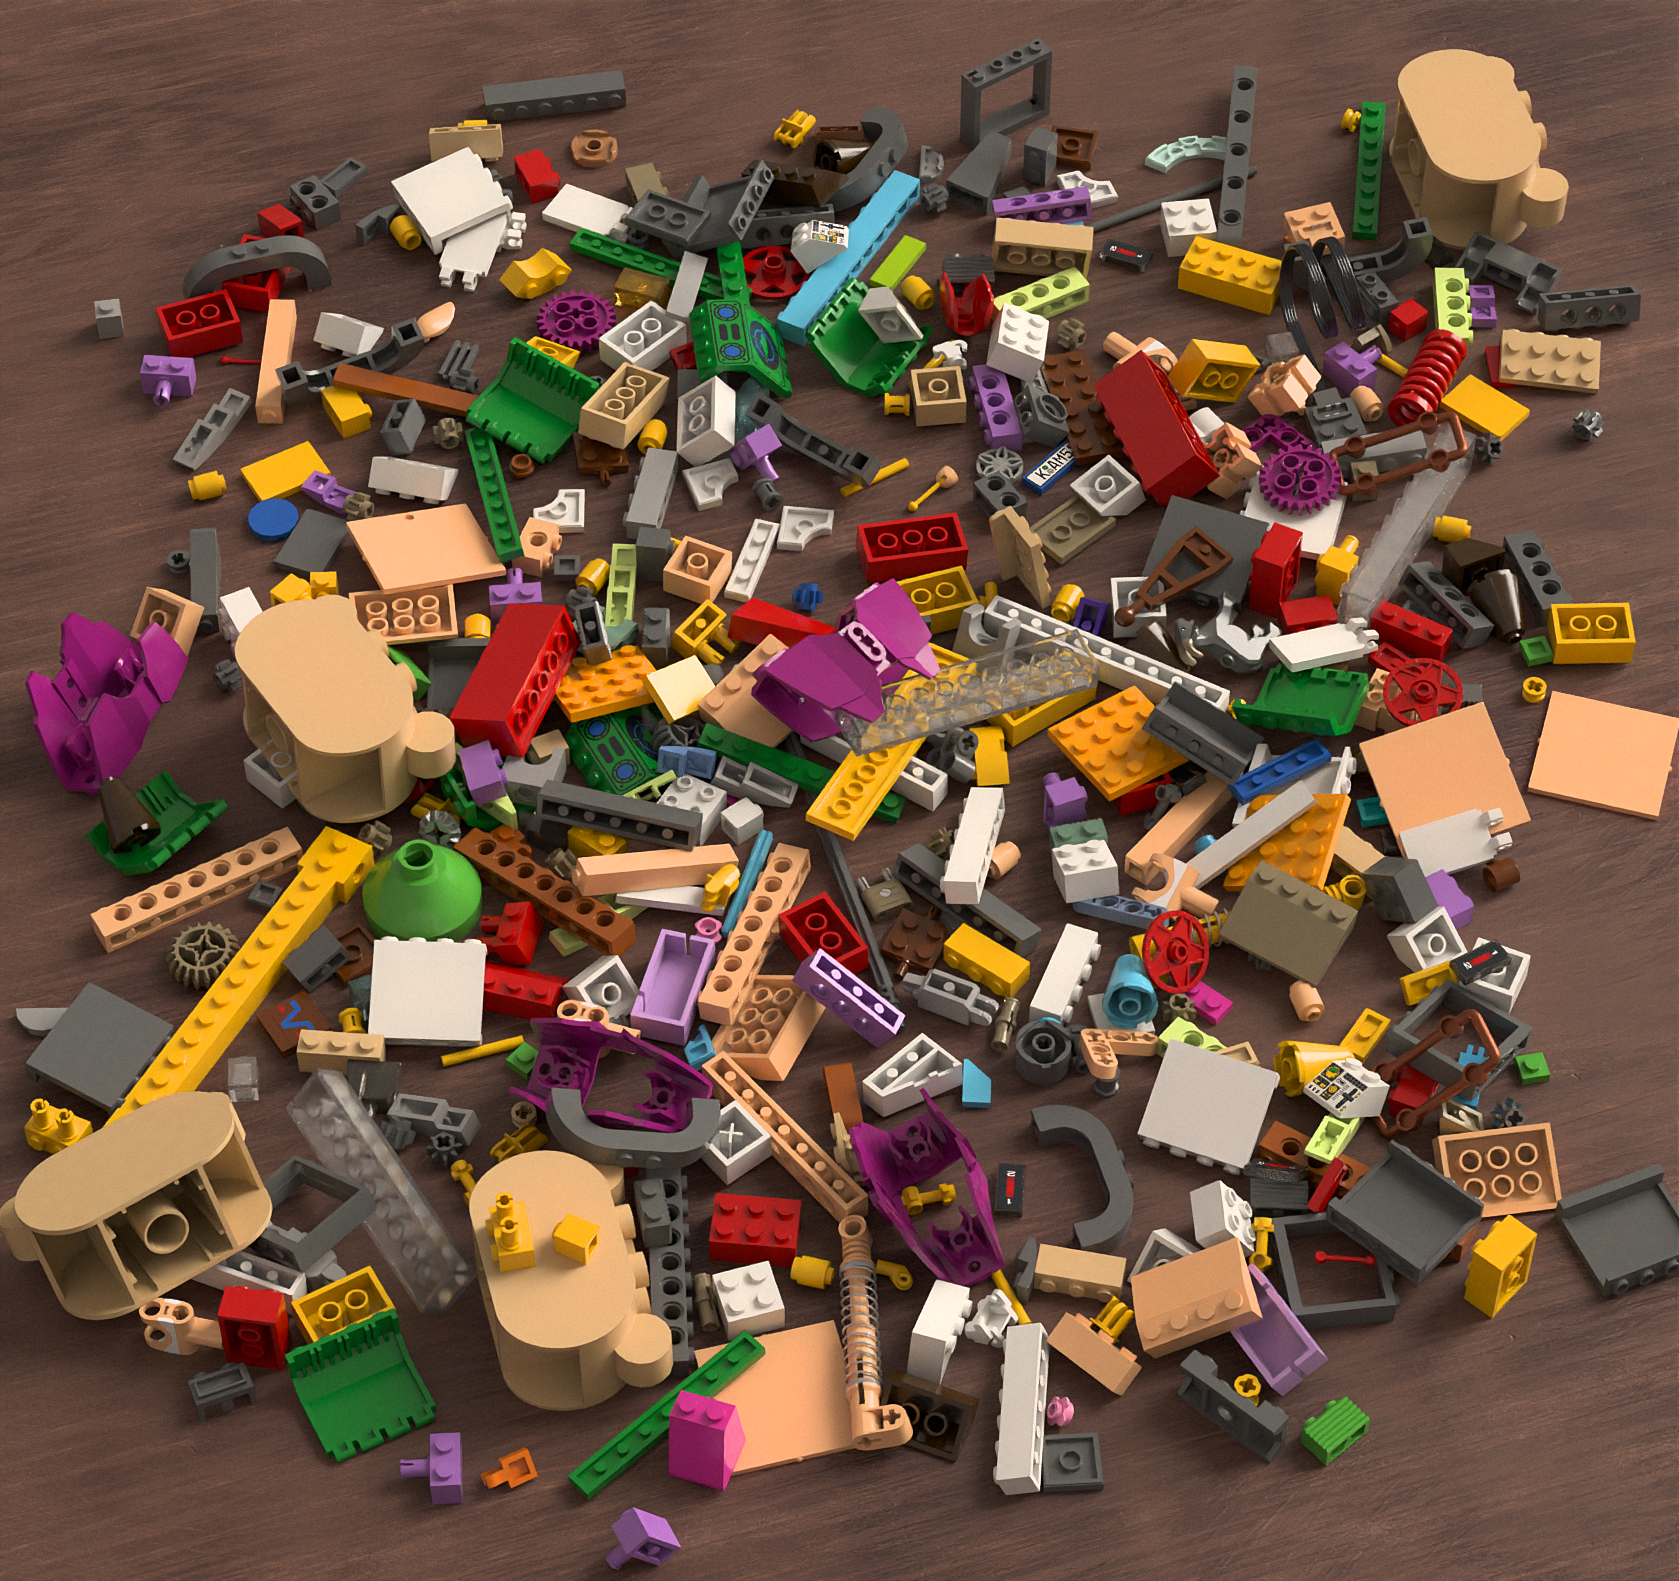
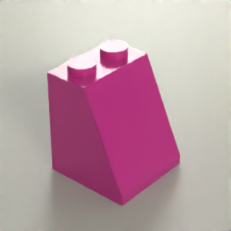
[669,1390,746,1491]

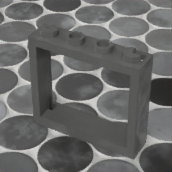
[960,38,1052,150]
[1386,979,1533,1101]
[247,1155,377,1273]
[1269,1212,1400,1330]

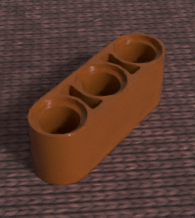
[823,1062,863,1134]

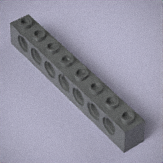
[646,1168,695,1377]

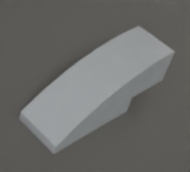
[710,756,799,807]
[387,1093,481,1146]

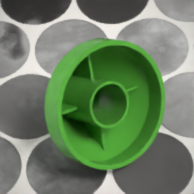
[362,840,483,943]

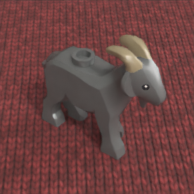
[1174,591,1283,674]

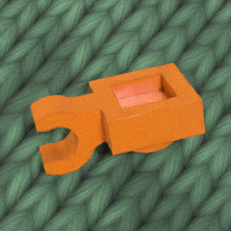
[480,1447,538,1489]

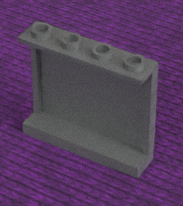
[661,159,774,258]
[1141,495,1270,614]
[425,638,490,709]
[1142,681,1265,786]
[25,982,174,1119]
[1326,1140,1484,1285]
[1555,1163,1679,1297]

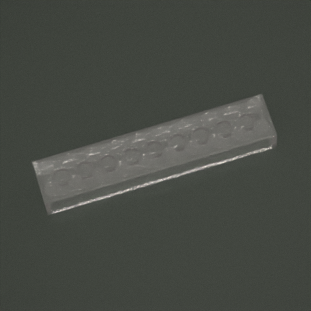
[1337,424,1476,631]
[834,629,1100,757]
[286,1068,477,1315]

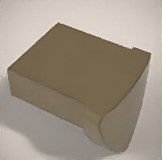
[1351,324,1393,354]

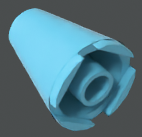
[1102,954,1158,1028]

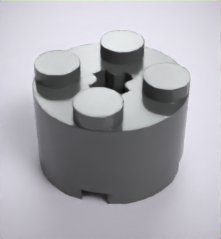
[1015,1020,1072,1088]

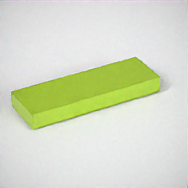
[869,235,926,291]

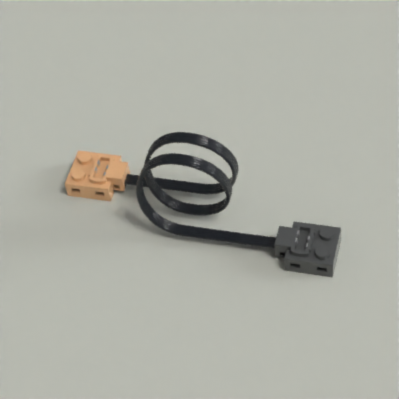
[1279,202,1367,448]

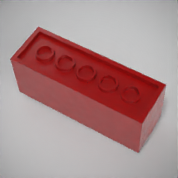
[1093,350,1220,507]
[449,603,581,758]

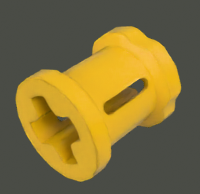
[884,393,910,416]
[338,1008,366,1034]
[1234,1374,1261,1407]

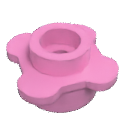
[695,917,722,943]
[1047,1396,1074,1426]

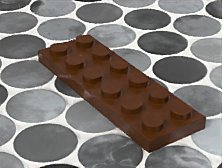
[1040,350,1124,466]

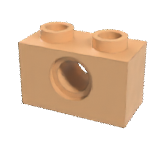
[512,517,562,577]

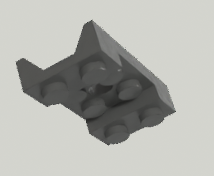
[1177,1350,1289,1464]

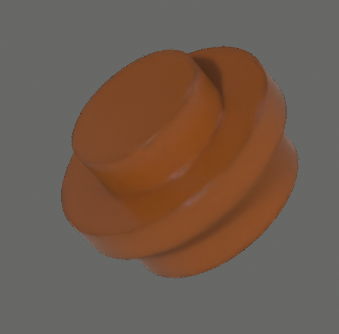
[509,454,535,477]

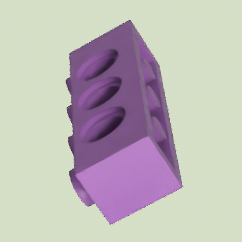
[992,186,1093,225]
[968,364,1022,451]
[792,948,905,1048]

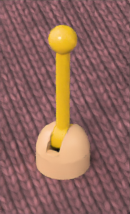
[908,466,958,512]

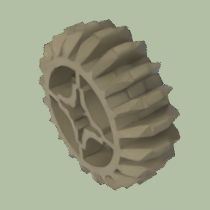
[166,921,240,991]

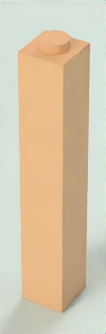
[255,300,297,424]
[1124,771,1243,885]
[572,844,739,896]

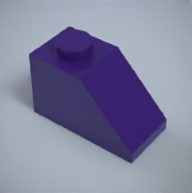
[1073,596,1111,638]

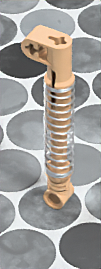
[838,1215,913,1451]

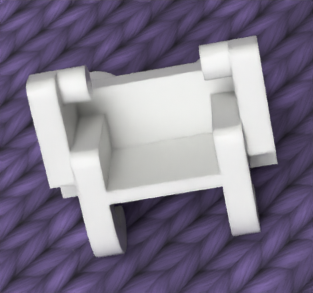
[933,340,967,380]
[964,1289,1018,1348]

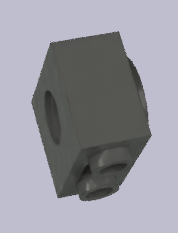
[1013,385,1070,448]

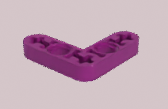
[1242,414,1318,465]

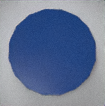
[248,498,299,542]

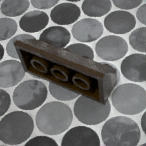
[741,160,849,208]

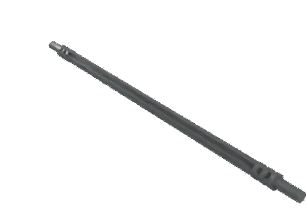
[783,731,906,1033]

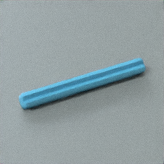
[721,830,773,938]

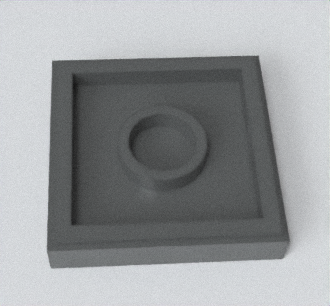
[1041,1432,1104,1493]

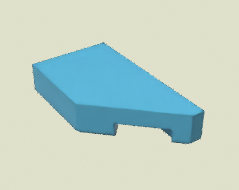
[684,1024,717,1071]
[962,1059,991,1108]

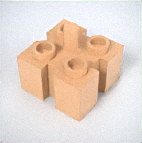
[1248,354,1321,417]
[1203,422,1263,499]
[1355,668,1418,735]

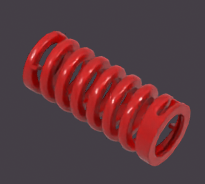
[1387,329,1467,427]

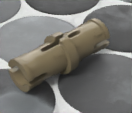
[990,997,1020,1052]
[692,1273,720,1332]

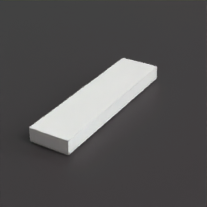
[724,519,780,603]
[615,886,725,916]

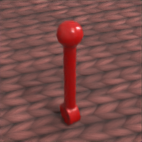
[220,356,262,365]
[1315,1251,1376,1266]

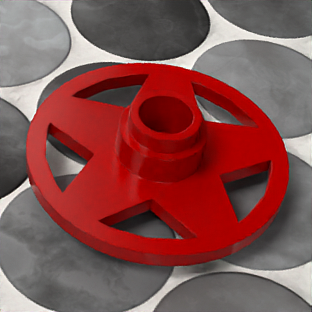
[743,246,810,300]
[1383,658,1463,727]
[1142,910,1209,994]

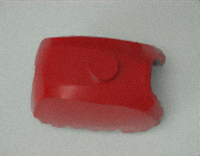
[939,272,994,336]

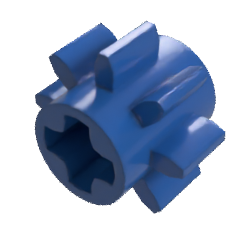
[792,583,823,610]

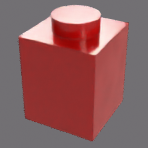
[1388,298,1428,342]

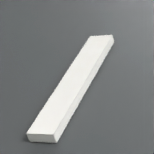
[1186,780,1317,889]

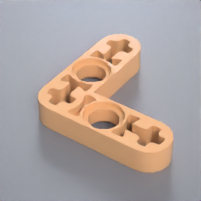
[1079,1028,1158,1079]

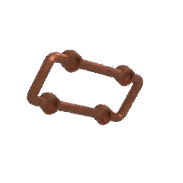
[1329,411,1468,496]
[1372,1009,1501,1138]

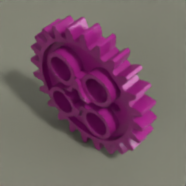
[537,290,616,354]
[1259,444,1341,516]

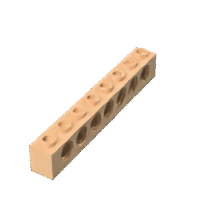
[91,827,303,953]
[696,843,811,1026]
[702,1051,868,1223]

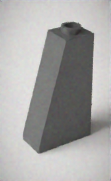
[946,130,1011,215]
[190,528,221,633]

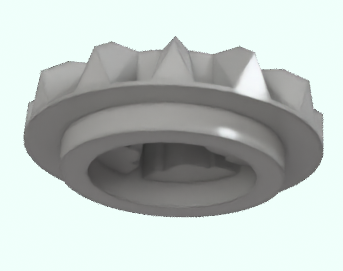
[418,810,461,849]

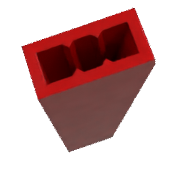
[727,598,836,648]

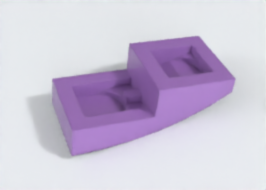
[1468,285,1497,328]
[301,470,355,516]

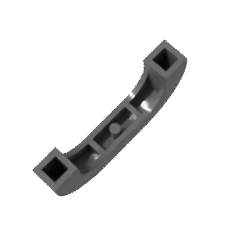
[825,108,909,212]
[1283,217,1433,293]
[183,236,332,300]
[275,317,424,403]
[745,393,882,488]
[545,1088,721,1169]
[1031,1105,1134,1255]

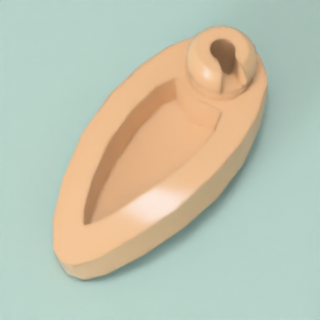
[417,302,455,343]

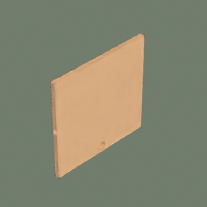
[346,503,506,595]
[1527,691,1679,820]
[1359,702,1531,858]
[694,1320,855,1476]

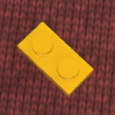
[1399,961,1459,1006]
[1339,1008,1391,1064]

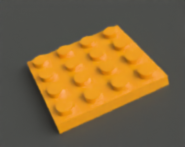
[554,645,657,723]
[1048,685,1190,802]
[1223,794,1351,892]

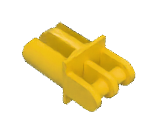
[773,109,816,149]
[411,792,463,833]
[701,864,740,912]
[490,1121,548,1163]
[1090,1296,1135,1346]

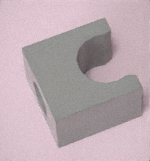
[952,603,1022,677]
[502,747,567,807]

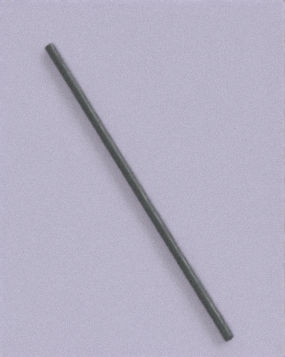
[937,165,1257,287]

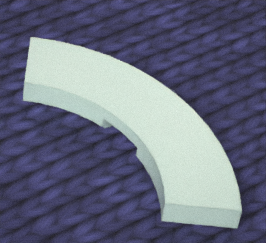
[1145,135,1227,173]

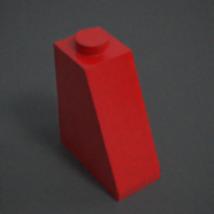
[257,204,304,238]

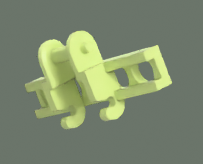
[622,770,677,801]

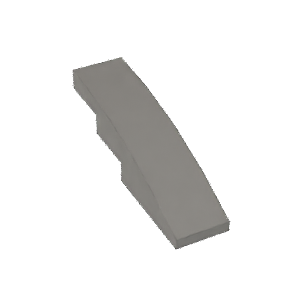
[665,251,708,323]
[173,388,253,471]

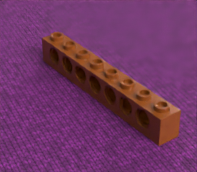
[453,827,637,957]
[1257,1121,1478,1262]

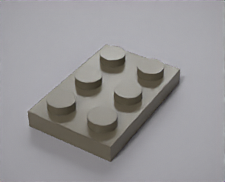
[1030,494,1116,565]

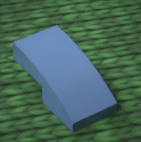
[657,746,717,779]

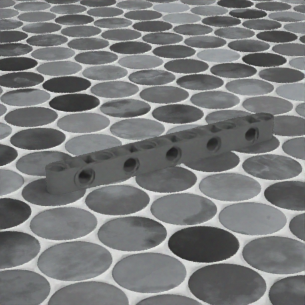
[1217,65,1258,249]

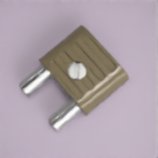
[856,868,914,922]

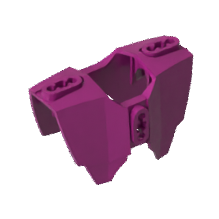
[751,578,941,743]
[25,613,189,796]
[508,1018,713,1133]
[848,1088,1005,1288]

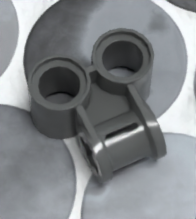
[926,727,979,783]

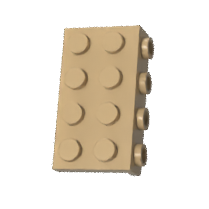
[1499,329,1601,394]
[989,506,1052,609]

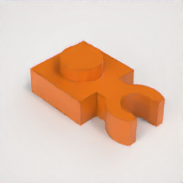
[489,824,533,859]

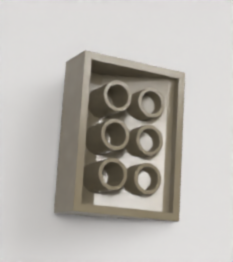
[1218,860,1358,988]

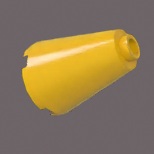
[1274,1040,1355,1097]

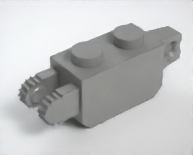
[902,969,999,1026]
[269,1225,347,1292]

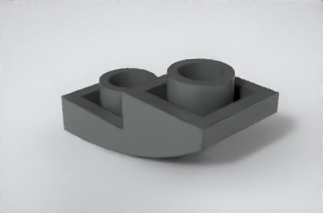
[1014,1236,1037,1305]

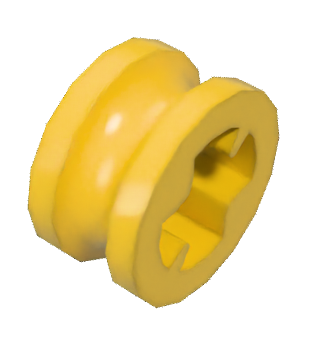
[1341,109,1361,132]
[1522,677,1547,703]

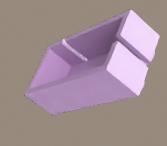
[630,929,716,1046]
[1230,1263,1328,1396]

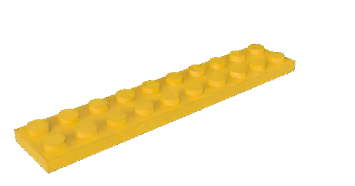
[805,642,976,841]

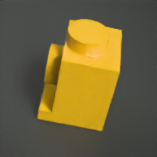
[310,572,339,600]

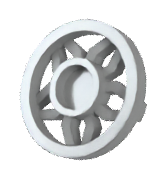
[976,446,1023,484]

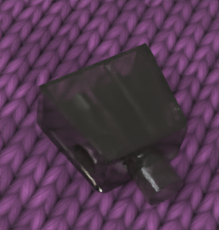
[517,808,574,855]
[347,1059,403,1125]

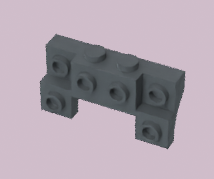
[1454,231,1562,315]

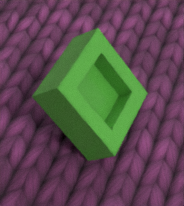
[1519,636,1554,667]
[506,1042,539,1080]
[1514,1052,1550,1085]

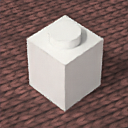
[721,797,764,845]

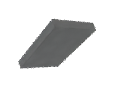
[624,189,711,247]
[274,509,350,578]

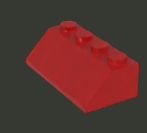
[483,960,569,1020]

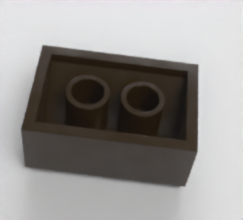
[880,1370,980,1462]

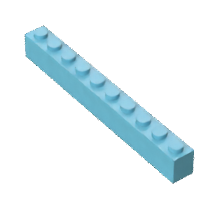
[776,170,920,346]

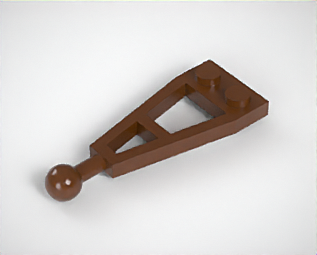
[1114,526,1233,627]

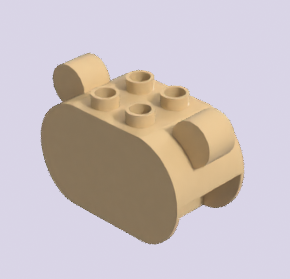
[1389,49,1569,250]
[235,595,456,823]
[0,1091,272,1320]
[469,1150,673,1411]

